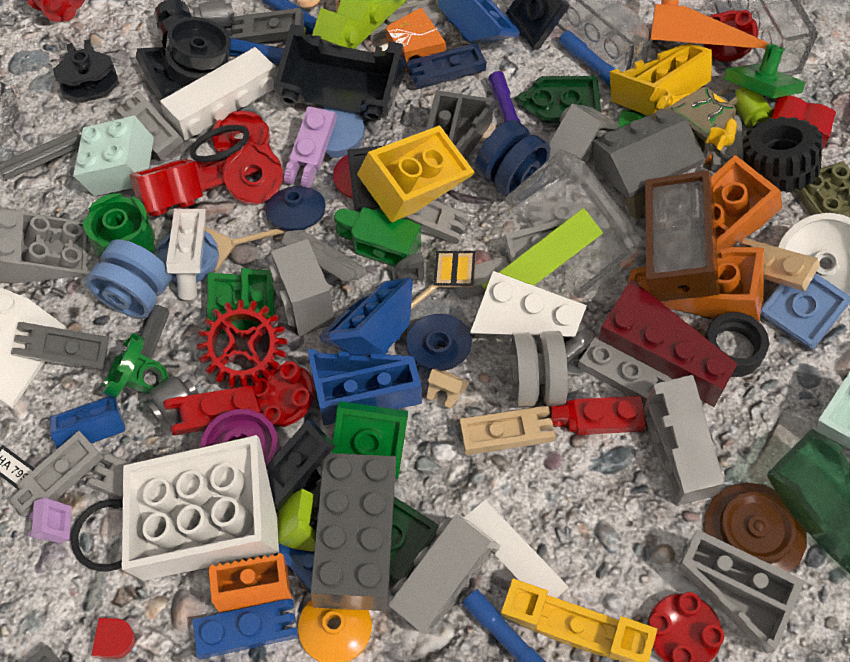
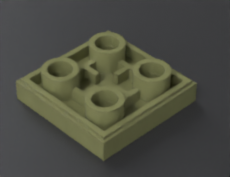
[793,161,850,217]

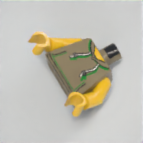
[649,86,738,159]

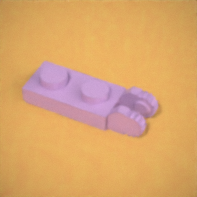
[284,106,337,188]

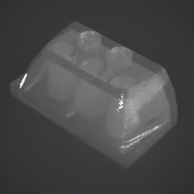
[556,0,651,72]

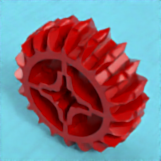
[197,300,288,388]

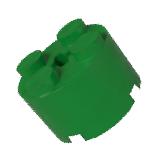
[83,193,155,258]

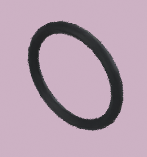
[189,125,250,163]
[71,499,123,572]

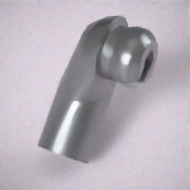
[565,323,595,363]

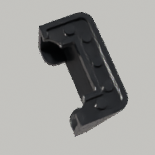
[273,24,407,120]

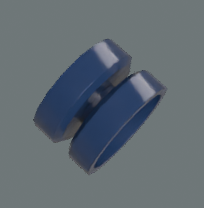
[474,120,551,199]

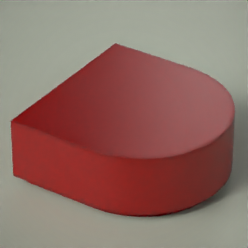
[91,618,136,659]

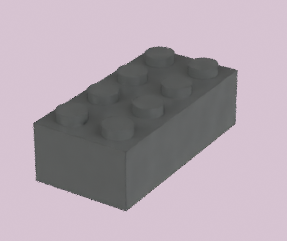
[311,453,396,611]

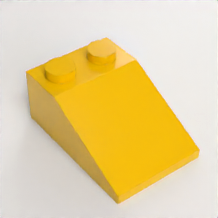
[357,125,474,223]

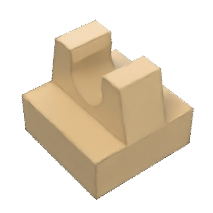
[426,369,469,408]

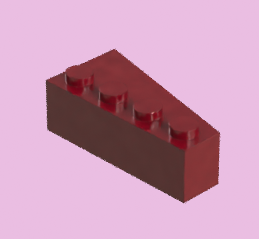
[598,279,738,407]

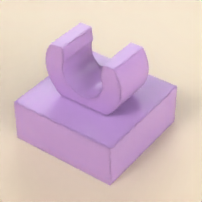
[28,498,72,544]

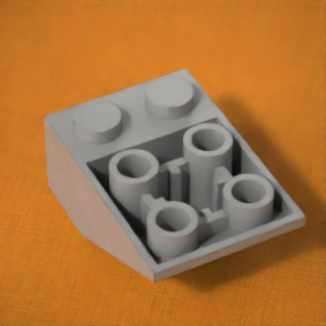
[0,208,87,284]

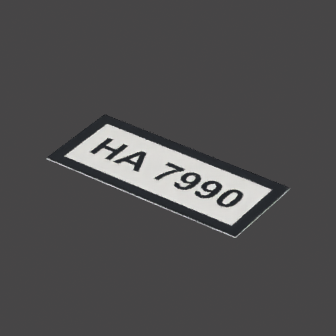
[0,445,35,490]

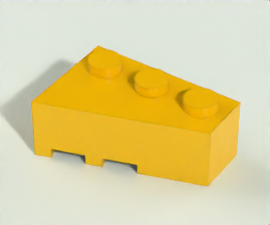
[609,43,712,116]

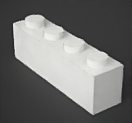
[160,47,277,141]

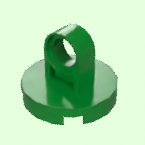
[102,332,168,398]

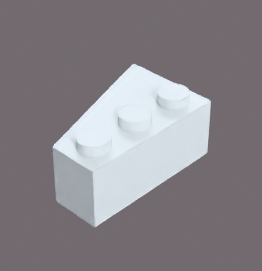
[470,271,587,338]

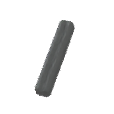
[0,130,81,180]
[122,305,170,394]

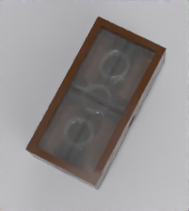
[645,170,719,301]

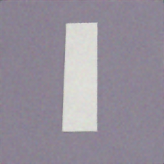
[464,500,568,598]

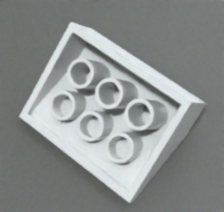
[122,435,279,581]

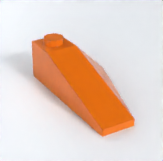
[649,0,769,49]
[711,155,782,254]
[627,247,765,321]

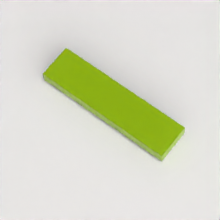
[482,208,603,291]

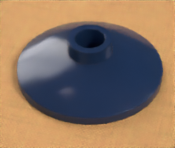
[265,186,326,231]
[406,314,472,371]

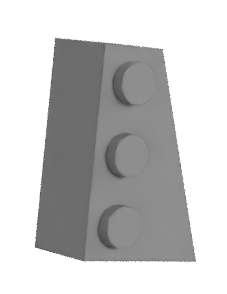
[643,375,725,506]
[388,514,501,634]
[677,529,805,654]

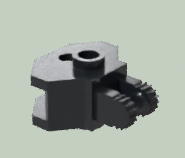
[53,39,119,102]

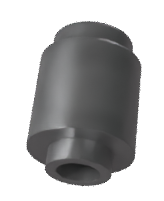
[192,0,235,27]

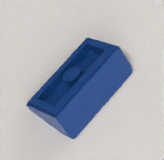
[50,396,125,449]

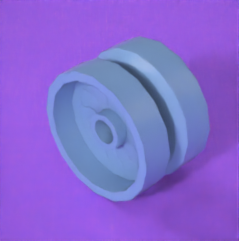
[85,239,172,319]

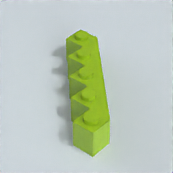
[312,0,407,49]

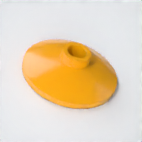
[298,599,372,662]

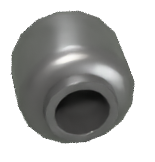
[146,376,199,426]

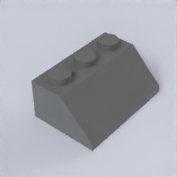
[593,107,705,198]

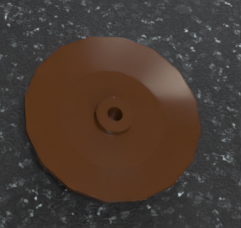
[704,482,807,573]

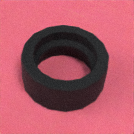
[704,312,770,377]

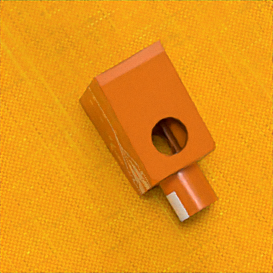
[375,8,446,72]

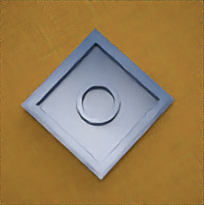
[760,273,850,351]

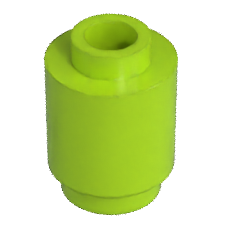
[734,87,772,128]

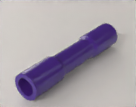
[488,71,521,123]

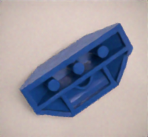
[438,0,520,43]
[319,277,413,356]

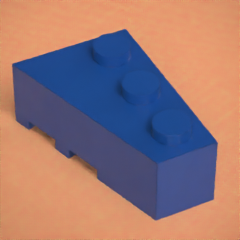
[307,349,422,426]

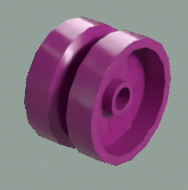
[200,409,281,466]

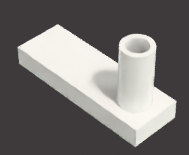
[166,209,206,300]

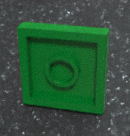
[724,44,806,99]
[332,401,409,479]

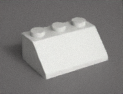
[0,288,67,409]

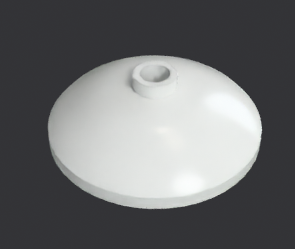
[779,213,850,296]

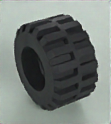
[742,117,822,193]

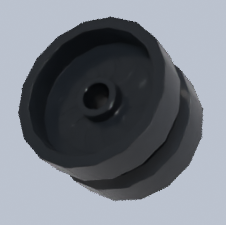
[164,17,231,86]

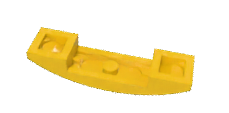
[501,578,657,662]

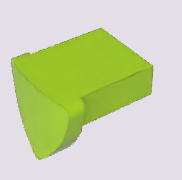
[277,489,316,551]

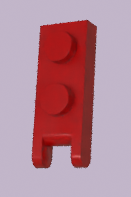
[163,385,260,436]

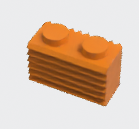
[209,552,292,612]

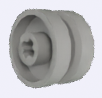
[509,331,568,408]

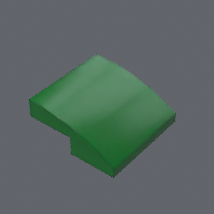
[206,268,274,334]

